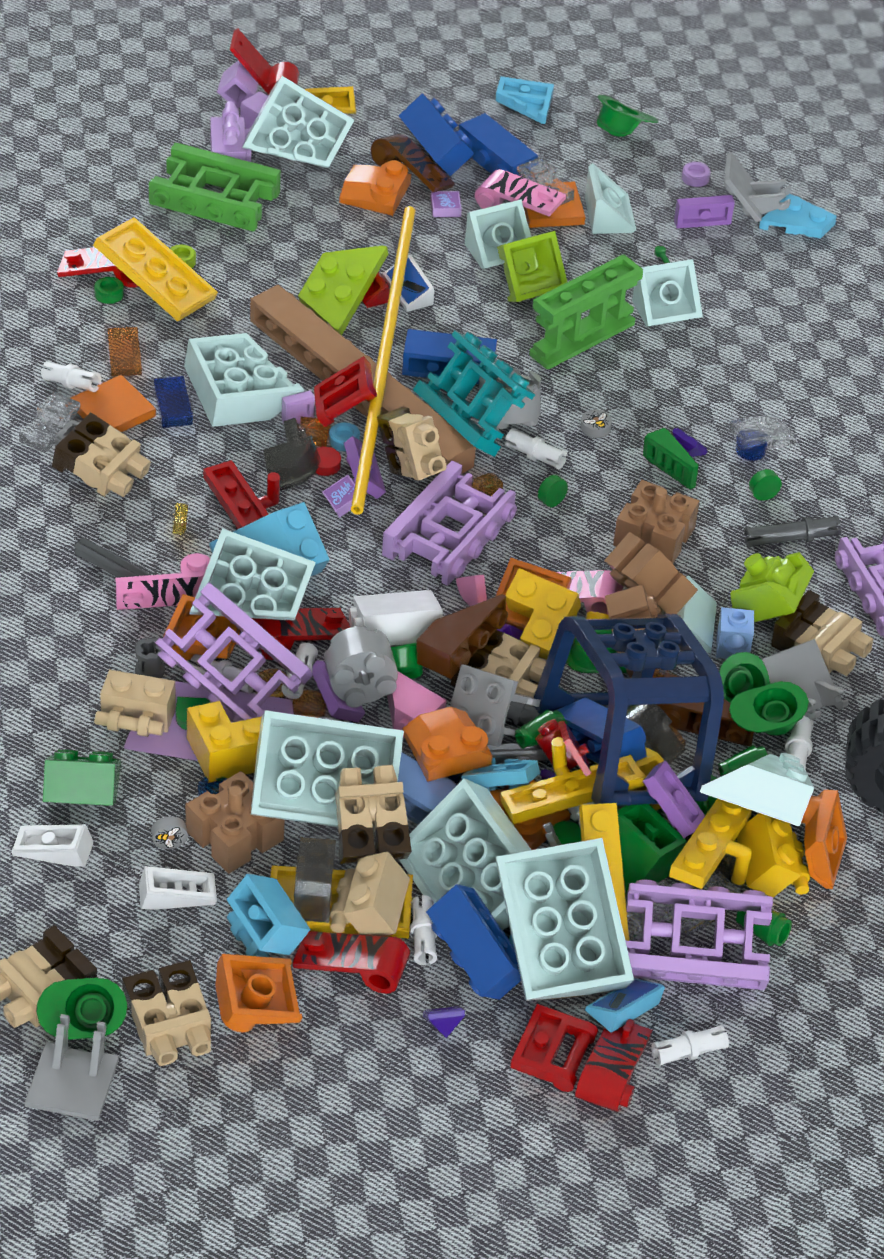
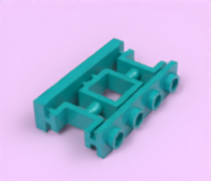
[413,330,535,457]

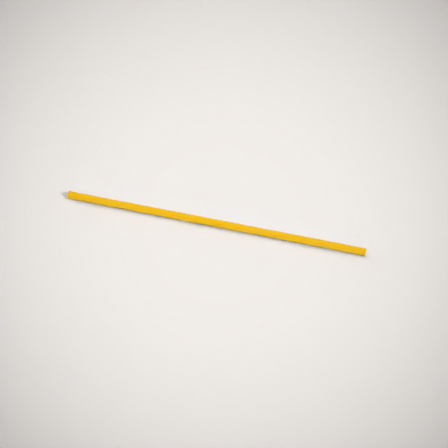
[351,206,416,515]

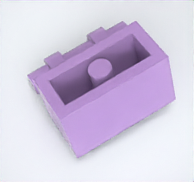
[211,101,251,162]

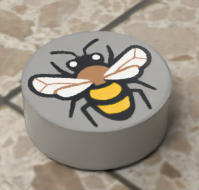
[581,409,612,438]
[151,816,188,849]

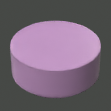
[682,162,710,187]

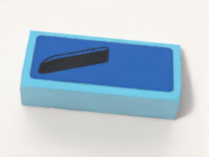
[585,978,665,1033]

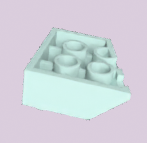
[242,76,354,168]
[184,333,304,427]
[189,528,316,620]
[700,753,814,826]

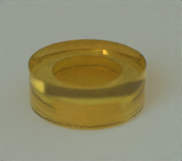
[172,502,188,535]

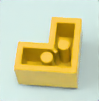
[505,568,581,660]
[187,701,262,783]

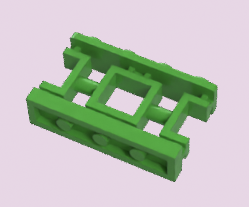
[149,142,281,232]
[529,254,643,369]

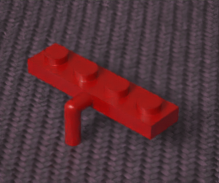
[203,460,280,529]

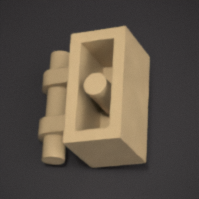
[94,669,176,737]
[330,851,410,936]

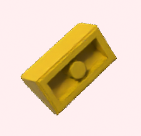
[305,86,356,114]

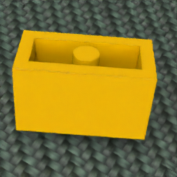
[737,813,810,898]

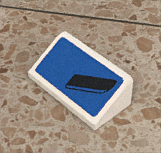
[383,255,434,312]

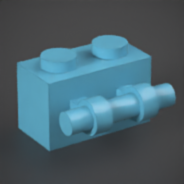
[226,874,311,957]

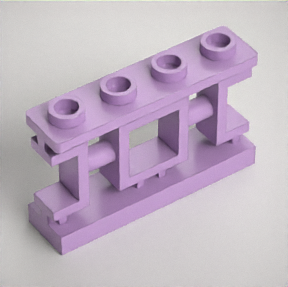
[382,461,517,586]
[835,537,884,637]
[155,582,313,722]
[625,880,773,990]

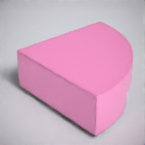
[456,575,487,606]

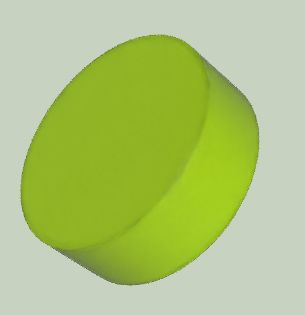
[170,244,196,268]

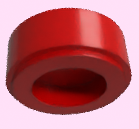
[310,447,341,476]

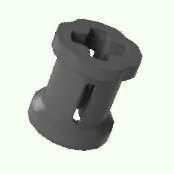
[135,638,165,678]

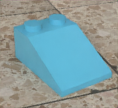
[209,502,330,576]

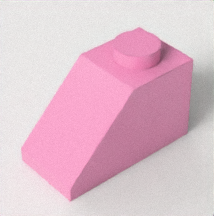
[387,672,446,738]

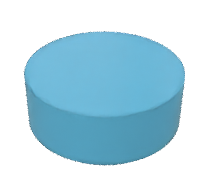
[329,422,360,451]

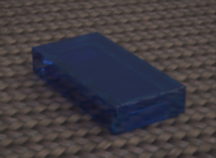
[154,376,193,428]

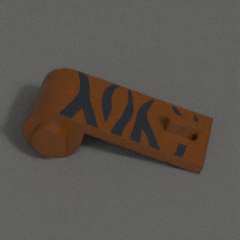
[371,134,455,192]

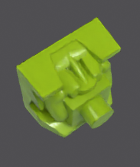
[497,231,567,302]
[730,552,814,622]

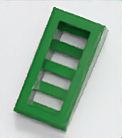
[643,428,699,490]

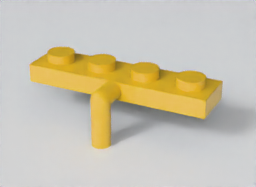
[500,737,644,824]
[669,798,752,889]
[579,803,629,941]

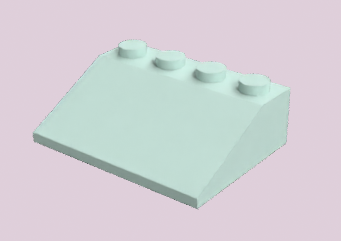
[250,710,404,832]
[399,778,531,930]
[495,838,634,1001]

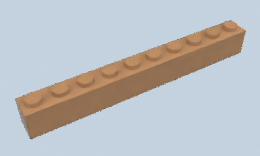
[250,284,476,475]

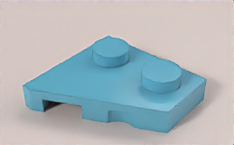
[496,76,554,124]
[759,193,837,238]
[462,757,540,792]

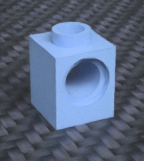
[716,607,754,659]

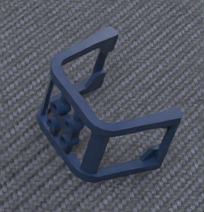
[534,614,724,806]

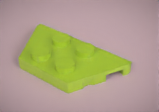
[298,245,389,335]

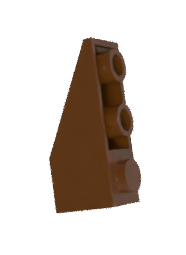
[416,594,508,679]
[653,673,754,747]

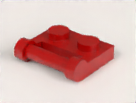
[314,356,377,427]
[510,1004,598,1092]

